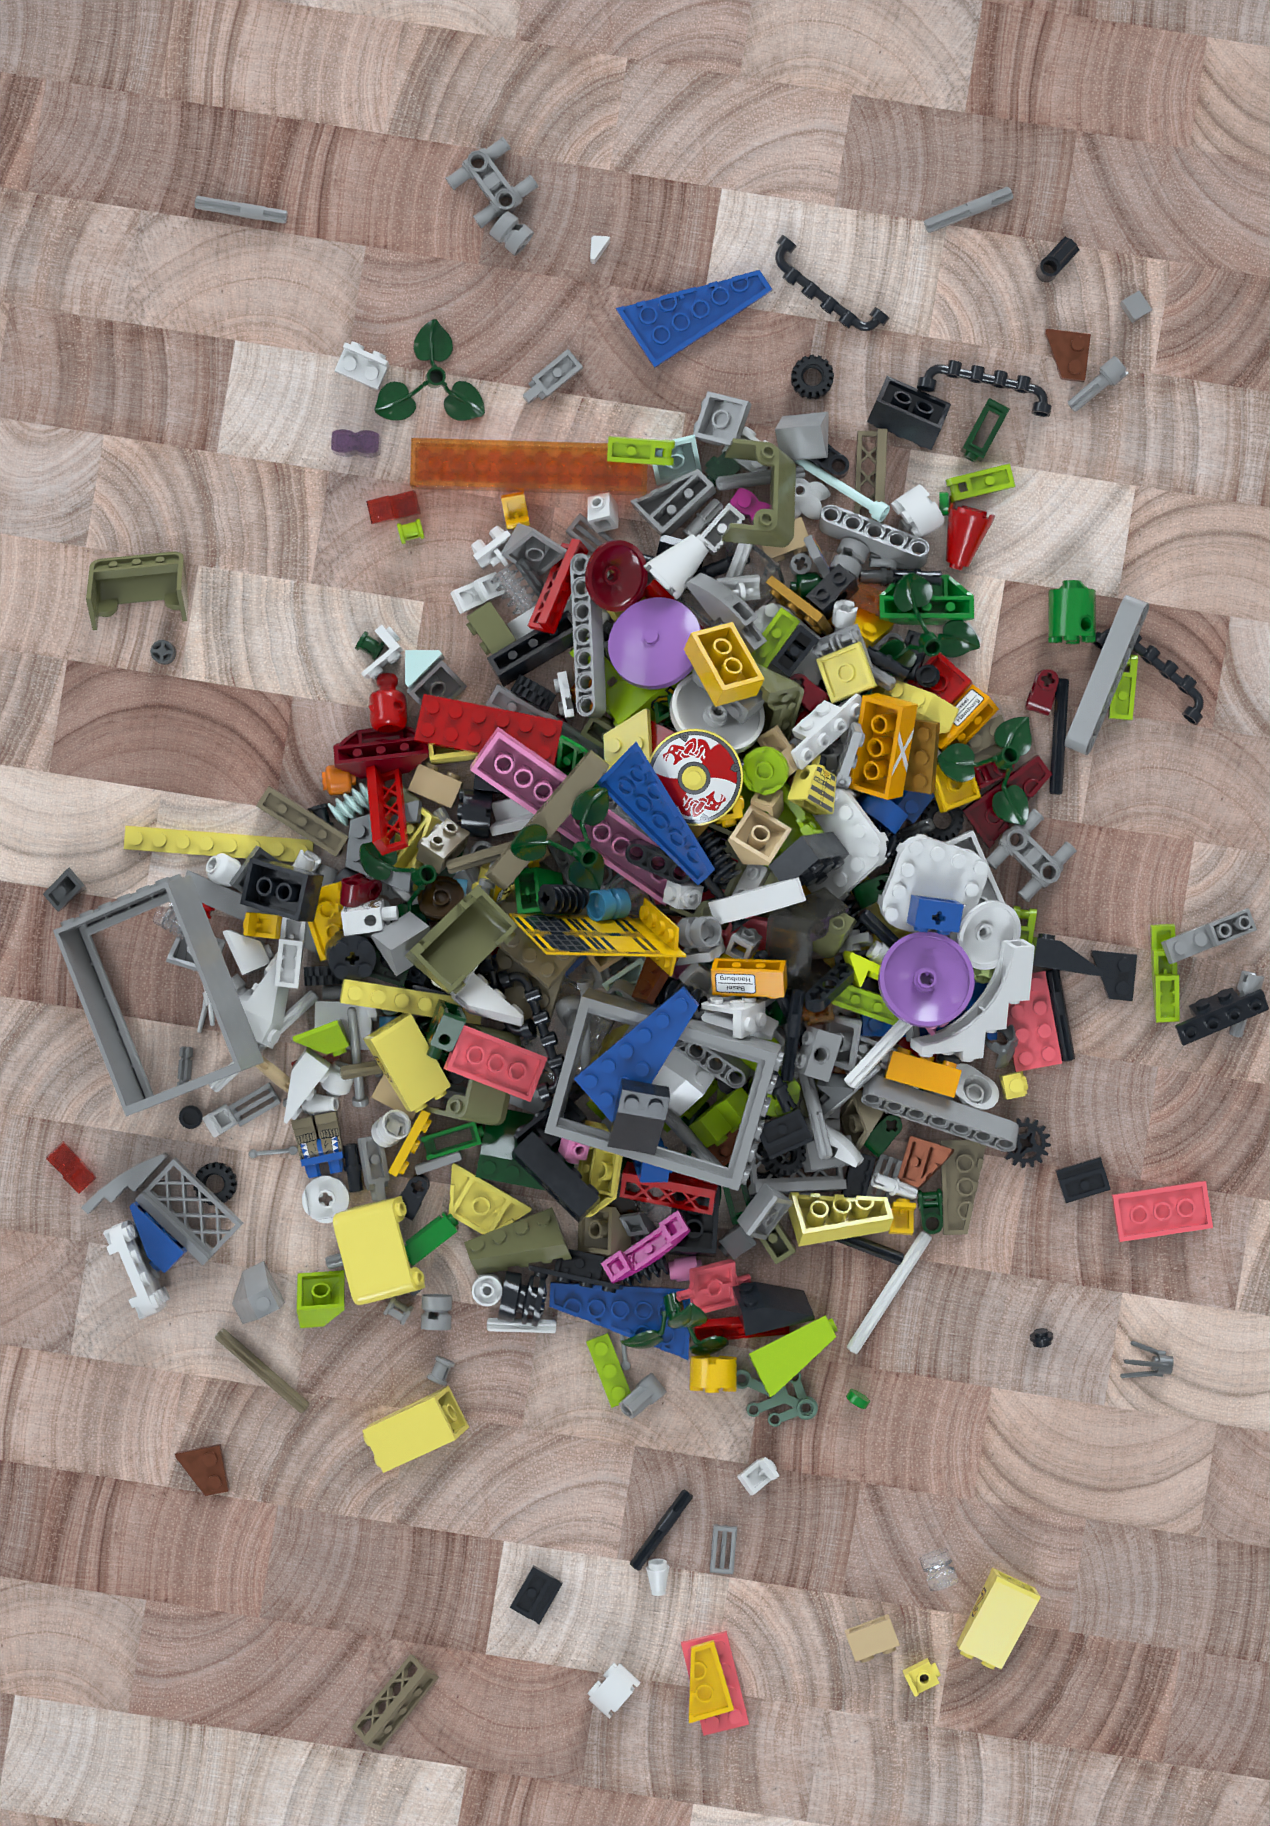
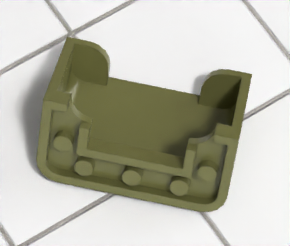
[738,663,804,760]
[756,871,857,958]
[405,885,518,994]

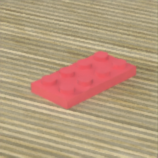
[1007,971,1062,1072]
[443,1025,547,1102]
[1112,1181,1213,1242]
[681,1631,749,1736]

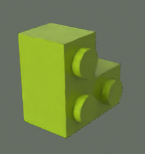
[689,1087,748,1148]

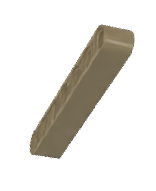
[485,750,609,891]

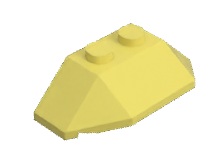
[871,680,959,734]
[578,1120,623,1218]

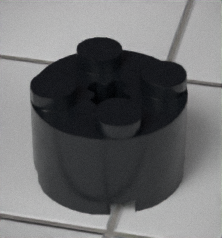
[457,789,493,838]
[324,929,376,981]

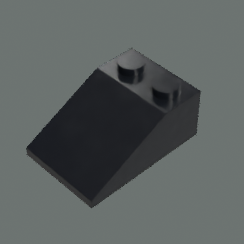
[1032,933,1104,977]
[607,1079,670,1155]
[668,1185,720,1258]
[732,1282,815,1336]

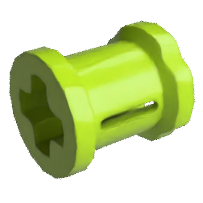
[397,518,425,544]

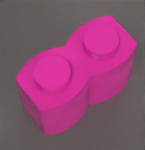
[730,488,770,525]

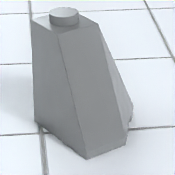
[232,1261,285,1324]

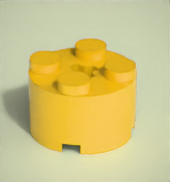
[689,1355,737,1393]

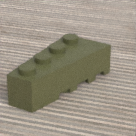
[464,1207,572,1275]

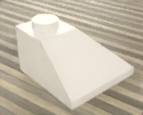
[223,930,274,975]

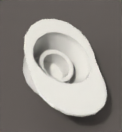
[955,1063,999,1110]

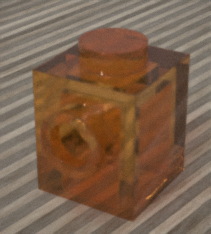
[851,582,883,616]
[802,999,834,1026]

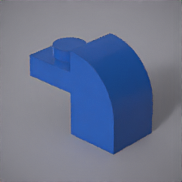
[857,793,908,834]

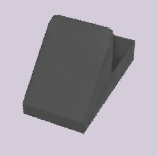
[43,867,87,912]
[817,1073,855,1116]

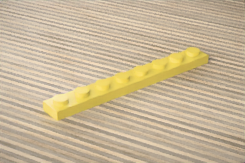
[124,826,314,862]

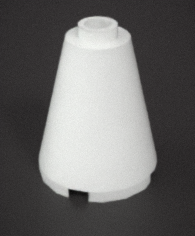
[643,534,709,600]

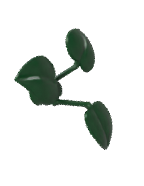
[374,319,485,421]
[877,572,980,677]
[937,717,1032,826]
[510,787,609,890]
[359,842,464,924]
[620,1293,729,1356]

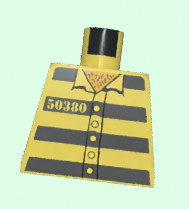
[787,755,836,815]

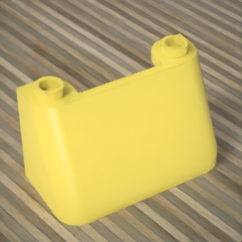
[333,1196,426,1305]

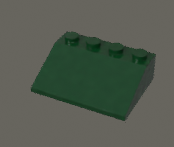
[475,1109,574,1191]

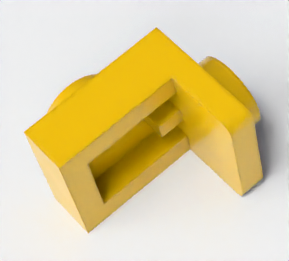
[501,491,530,530]
[714,795,744,827]
[243,912,282,939]
[888,1198,916,1235]

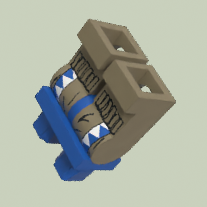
[291,1111,345,1178]

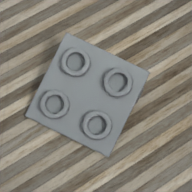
[813,624,873,669]

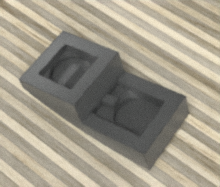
[619,1212,657,1242]

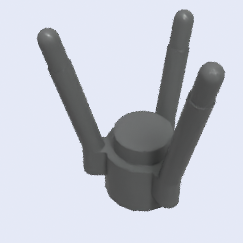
[1120,1341,1174,1378]

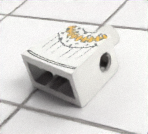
[341,898,399,936]

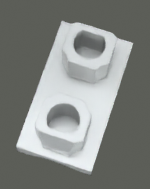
[471,526,511,569]
[717,574,760,602]

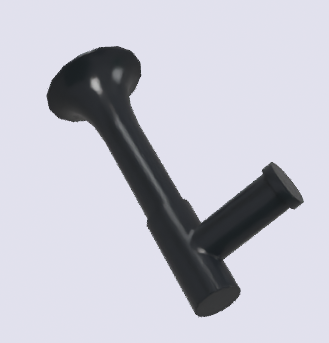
[699,875,751,933]

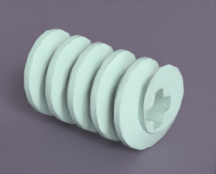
[327,782,370,827]

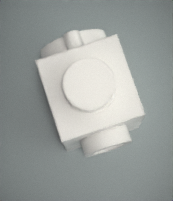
[588,492,619,533]
[662,880,704,909]

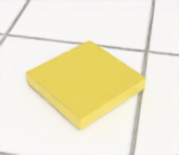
[816,642,877,704]

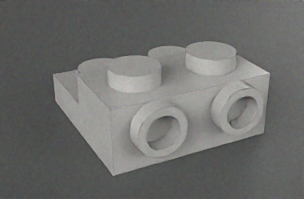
[693,391,752,447]

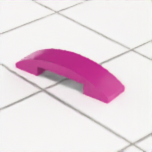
[601,1210,691,1284]

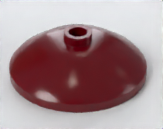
[585,540,648,612]

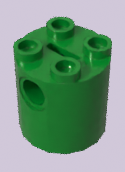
[1048,580,1096,644]

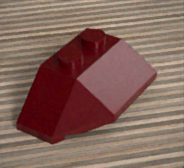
[333,726,429,779]

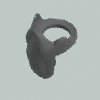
[985,1025,1019,1069]

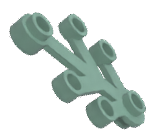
[737,1369,818,1427]

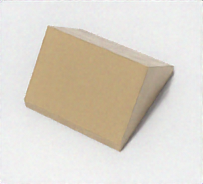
[728,804,792,865]

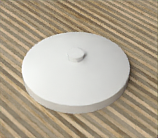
[670,674,765,754]

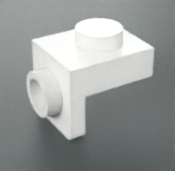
[737,1457,779,1496]

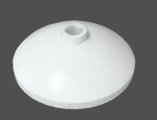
[957,901,1021,970]

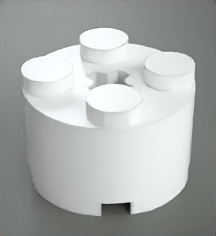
[891,484,945,538]
[587,1663,641,1719]

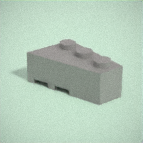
[630,469,716,536]

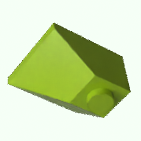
[292,1019,350,1057]
[297,1270,345,1328]

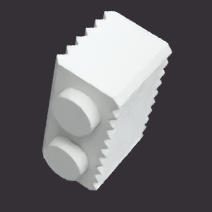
[701,503,745,555]

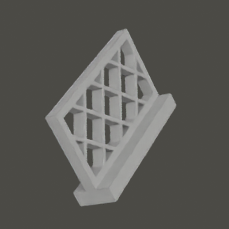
[749,1136,847,1195]
[135,1157,243,1265]

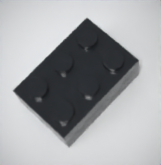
[768,832,849,887]
[240,858,324,922]

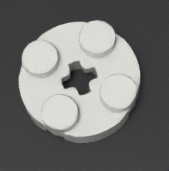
[302,1175,350,1223]

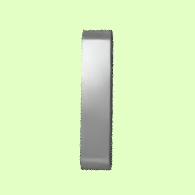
[819,505,930,568]

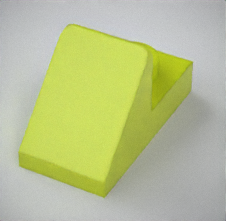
[843,950,880,988]

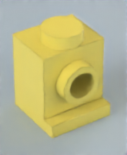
[999,1071,1028,1100]
[902,1658,941,1697]

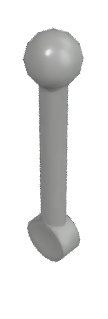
[249,1146,298,1159]
[620,1334,631,1370]

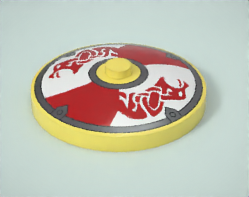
[649,728,743,826]

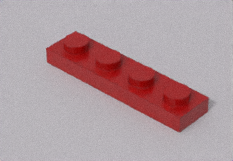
[694,1317,790,1341]

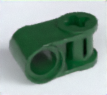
[851,872,890,909]
[864,1113,902,1157]
[917,1188,943,1234]

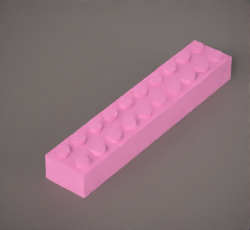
[470,727,686,906]

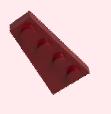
[962,755,1052,849]

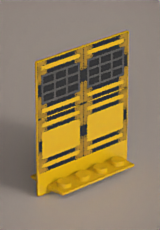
[509,898,686,976]

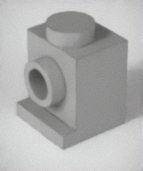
[725,926,762,959]

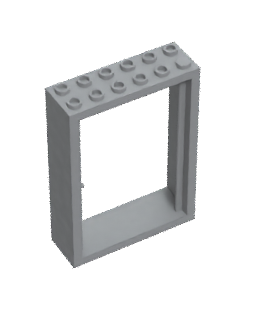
[53,874,264,1116]
[544,988,784,1191]

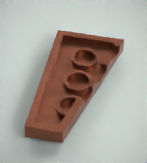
[631,914,685,1005]

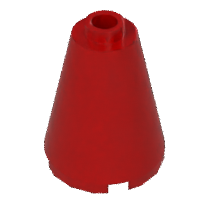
[946,503,995,570]

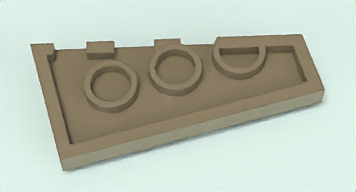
[940,1139,986,1235]

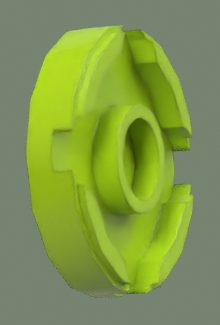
[742,746,789,795]

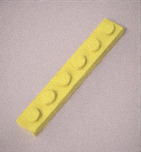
[339,979,482,1025]

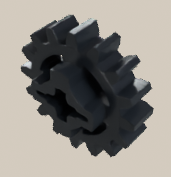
[1001,1117,1051,1168]

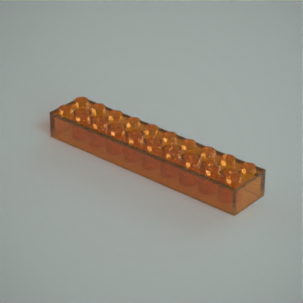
[410,438,648,496]

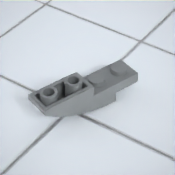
[685,573,767,654]
[1161,908,1257,964]

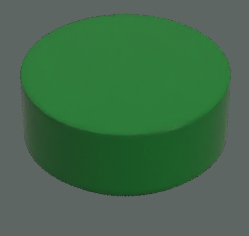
[939,492,949,516]
[846,1389,870,1409]

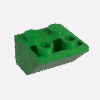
[514,867,567,915]

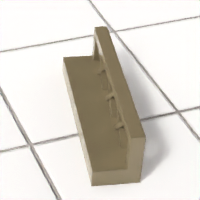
[854,429,887,524]
[256,786,348,857]
[352,1654,439,1751]

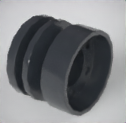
[498,1271,547,1327]

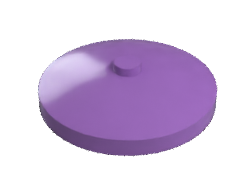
[608,597,701,689]
[878,932,975,1028]

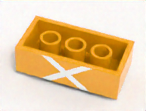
[848,693,918,800]

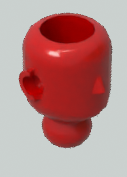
[368,673,407,733]

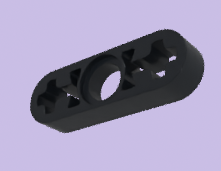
[805,963,854,1012]

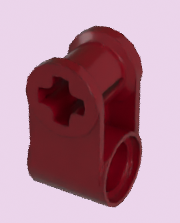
[1025,669,1059,716]
[789,673,830,714]
[974,762,1015,789]
[339,873,382,908]

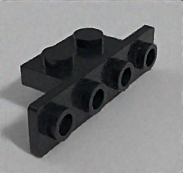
[1175,988,1269,1046]
[513,1082,588,1149]
[528,1249,624,1293]

